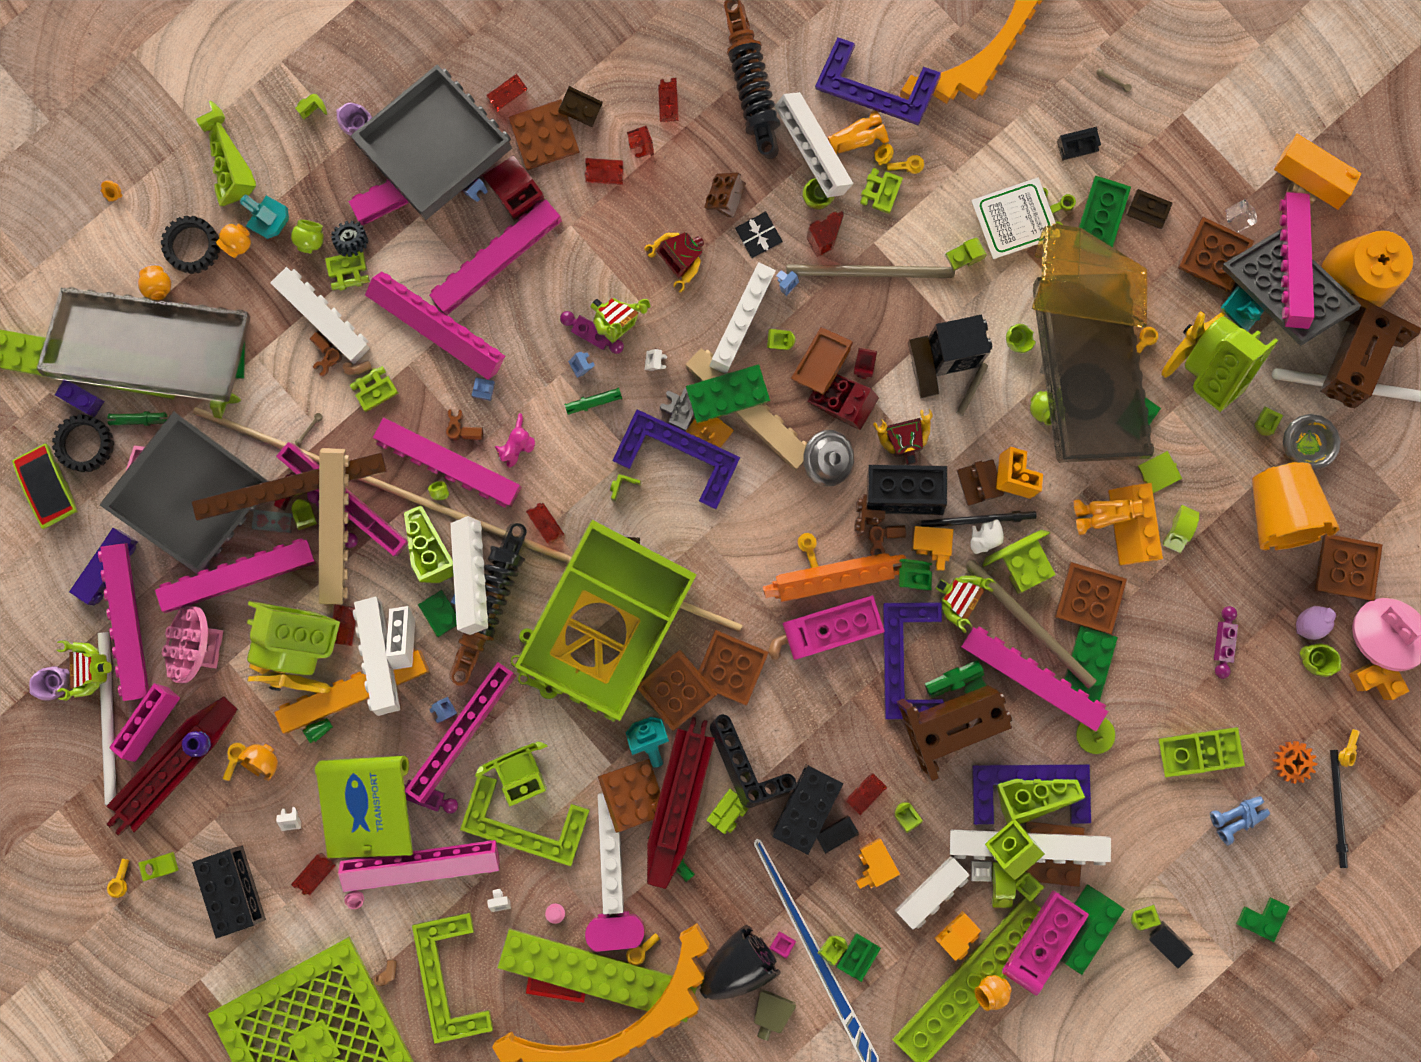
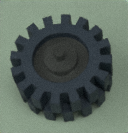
[331,221,368,257]

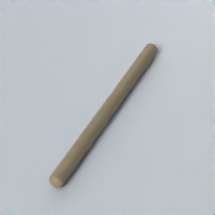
[786,264,955,278]
[966,560,1097,689]

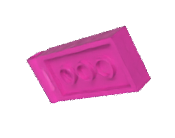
[782,595,885,660]
[1002,890,1089,996]

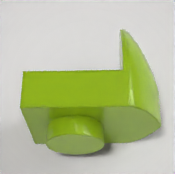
[295,94,327,120]
[196,101,225,132]
[767,329,796,350]
[210,389,241,419]
[1255,406,1284,436]
[291,499,317,530]
[894,802,923,833]
[1015,872,1045,902]
[1131,905,1162,931]
[817,935,848,966]

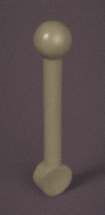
[1096,69,1132,92]
[295,413,323,446]

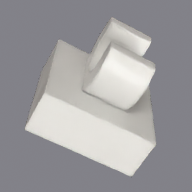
[644,349,667,371]
[277,807,301,831]
[971,861,992,882]
[488,889,511,912]

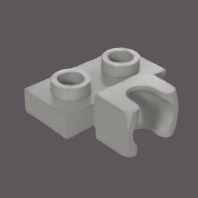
[660,388,694,431]

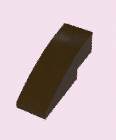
[908,335,939,399]

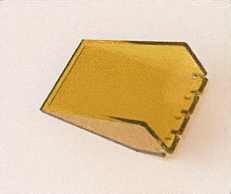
[1032,223,1147,328]

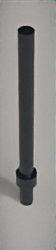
[921,511,1037,527]
[1330,750,1349,868]

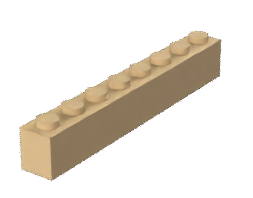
[686,348,807,471]
[319,448,349,605]

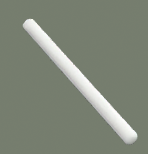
[1272,368,1421,402]
[98,632,117,806]

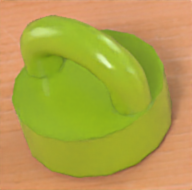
[428,481,449,500]

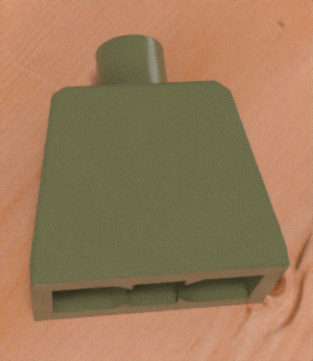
[754,989,796,1041]

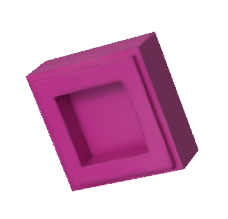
[769,931,796,959]

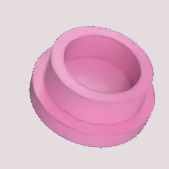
[344,891,364,909]
[545,903,565,924]

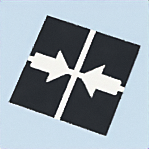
[735,211,783,258]

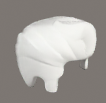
[970,520,1004,554]

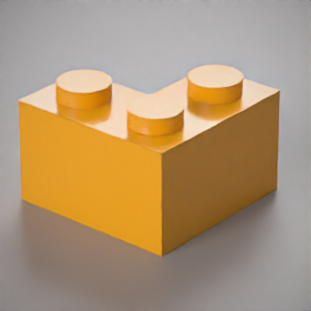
[996,446,1043,499]
[1349,663,1410,700]
[934,911,981,961]

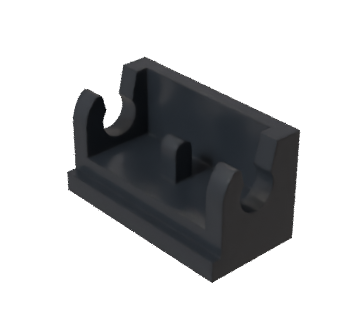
[1057,126,1101,161]
[817,816,859,854]
[1149,921,1194,969]

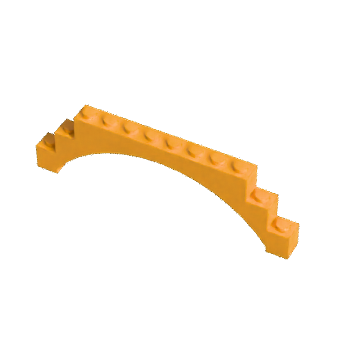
[899,0,1043,104]
[492,923,710,1062]

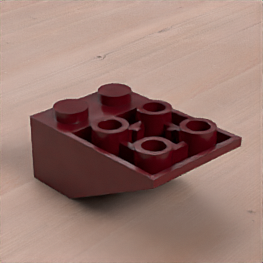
[483,155,545,221]
[807,374,879,430]

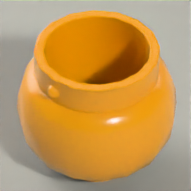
[216,223,251,258]
[138,265,172,301]
[974,975,1012,1011]

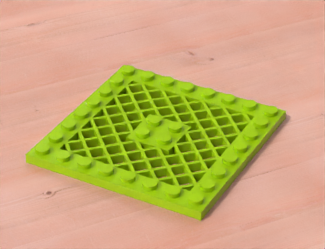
[208,936,414,1062]

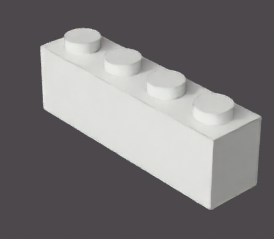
[895,856,969,929]

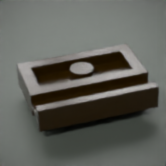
[558,86,603,127]
[1126,189,1173,229]

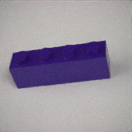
[69,528,138,606]

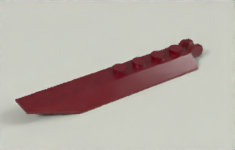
[106,696,238,836]
[647,717,715,889]

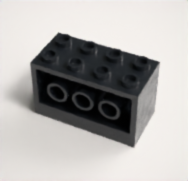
[928,314,992,376]
[867,465,947,515]
[771,764,844,855]
[192,845,266,939]

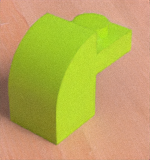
[945,238,987,271]
[1163,505,1199,553]
[992,862,1016,908]

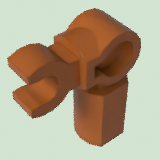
[310,331,343,376]
[446,409,483,441]
[869,525,906,556]

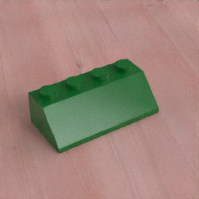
[1060,884,1125,975]

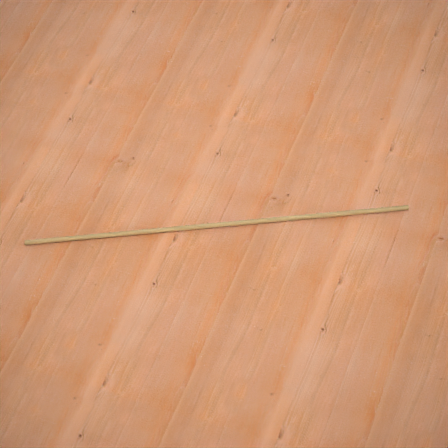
[193,407,742,632]

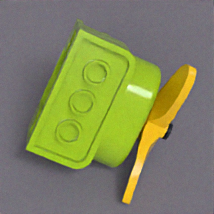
[1161,311,1278,412]
[247,601,340,693]

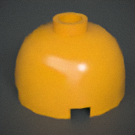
[237,744,278,781]

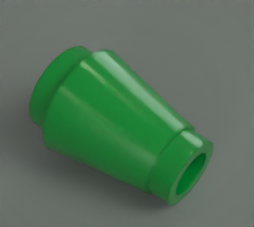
[302,718,333,743]

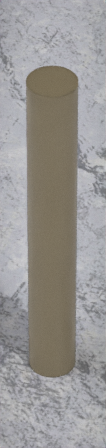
[956,363,988,416]

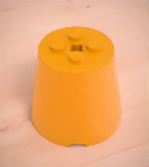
[1321,231,1413,307]
[1252,462,1340,551]

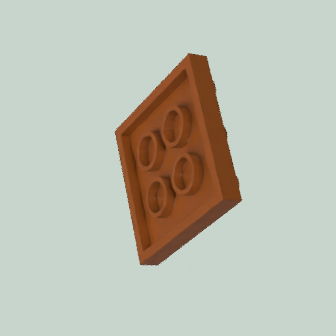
[508,99,580,171]
[1178,217,1254,292]
[1315,534,1383,601]
[1054,562,1127,634]
[698,630,769,706]
[637,650,717,731]
[598,759,661,833]
[1024,821,1085,887]

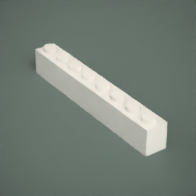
[950,829,1111,866]

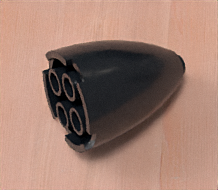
[699,925,781,1000]

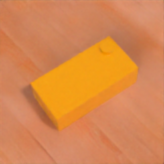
[1274,133,1361,210]

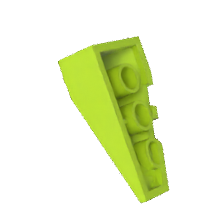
[209,122,256,206]
[404,505,454,583]
[997,779,1085,824]

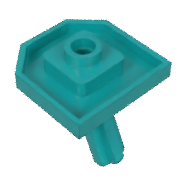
[240,195,289,239]
[1221,286,1264,331]
[625,717,669,768]

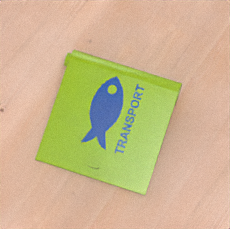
[315,756,413,858]

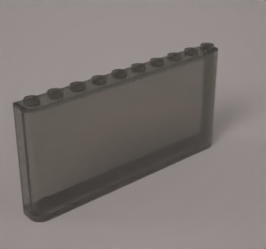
[1033,275,1154,463]
[37,287,250,402]

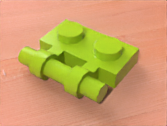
[860,168,903,214]
[325,251,370,291]
[350,366,399,412]

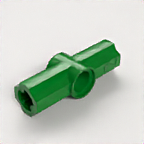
[924,660,984,698]

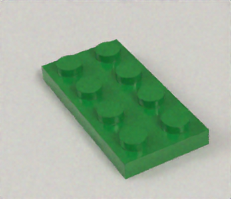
[1072,175,1131,258]
[686,364,770,424]
[1064,626,1118,702]

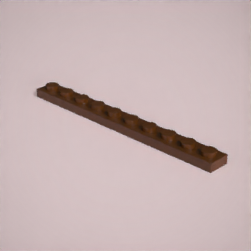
[192,453,387,521]

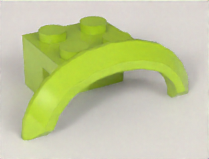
[982,529,1056,594]
[475,741,548,807]

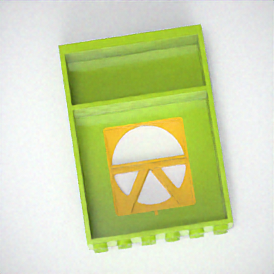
[515,519,697,722]

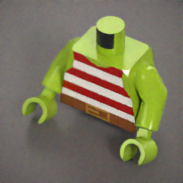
[590,298,651,343]
[935,576,996,633]
[56,640,112,701]

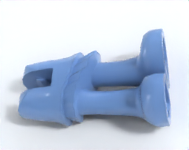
[1210,796,1270,846]

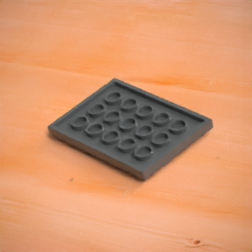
[1222,229,1361,346]

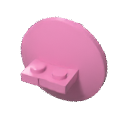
[1352,598,1421,671]
[162,605,224,683]

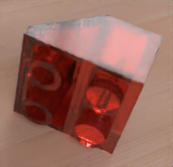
[806,211,844,257]

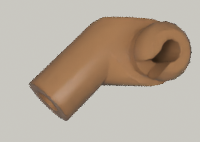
[342,360,372,375]
[768,634,788,660]
[374,959,397,986]

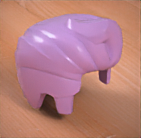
[337,103,372,136]
[1296,606,1336,640]
[29,666,70,700]

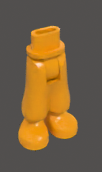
[828,110,889,154]
[1074,499,1144,535]

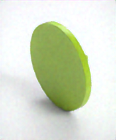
[1076,718,1115,754]

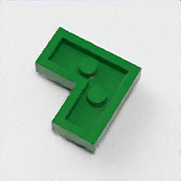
[1236,897,1290,942]

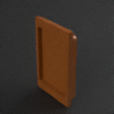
[791,327,853,395]

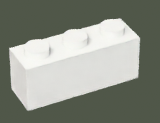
[386,606,415,670]

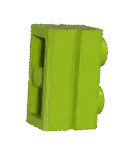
[706,788,749,834]

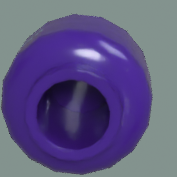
[182,731,211,757]

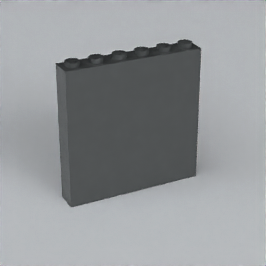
[351,65,512,220]
[100,411,269,574]

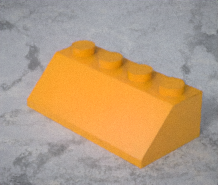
[1108,483,1163,566]

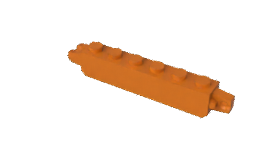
[763,553,906,602]

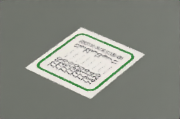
[971,177,1060,259]

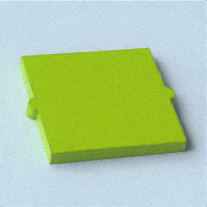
[1138,451,1183,493]

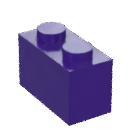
[54,379,105,417]

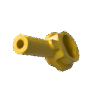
[886,155,924,174]
[1128,327,1158,361]
[797,533,818,568]
[1338,729,1360,767]
[223,743,246,781]
[107,858,130,898]
[626,933,660,966]

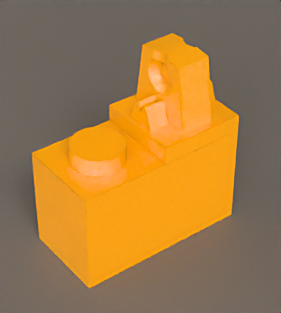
[911,526,953,571]
[855,838,900,889]

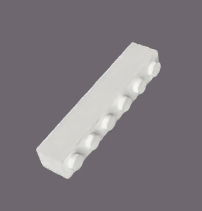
[774,92,853,198]
[709,262,776,374]
[270,267,370,364]
[450,516,488,635]
[353,597,400,716]
[598,793,624,914]

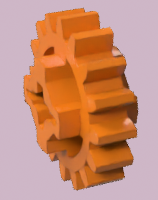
[1272,741,1318,784]

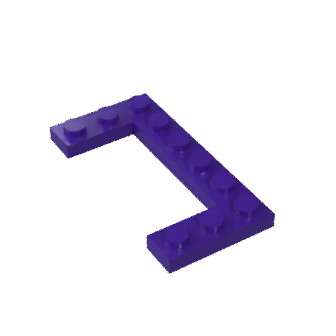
[815,37,941,126]
[612,409,740,509]
[883,603,943,719]
[972,764,1091,825]

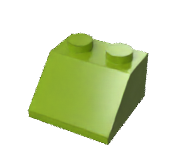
[985,819,1045,880]

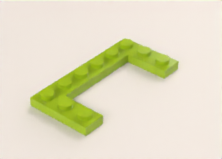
[460,775,590,866]
[412,912,494,1044]

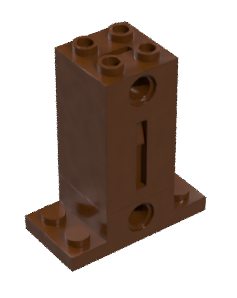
[1320,294,1421,409]
[896,685,1012,781]

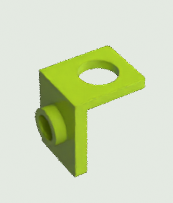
[610,474,641,501]
[138,852,179,882]

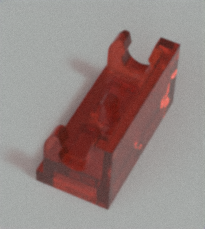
[486,73,528,111]
[658,78,679,122]
[627,125,654,158]
[585,158,624,185]
[526,503,565,545]
[332,604,356,646]
[845,772,887,816]
[291,853,336,896]

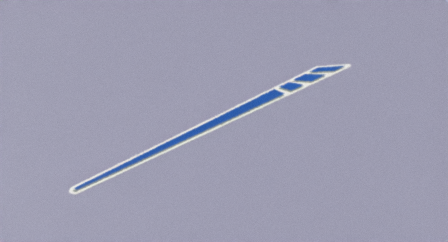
[754,839,879,1062]

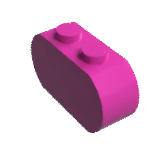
[585,911,645,952]

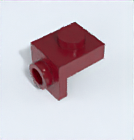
[854,348,877,379]

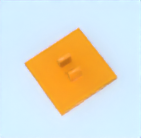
[685,418,734,448]

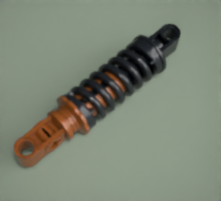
[724,0,781,159]
[449,523,527,686]

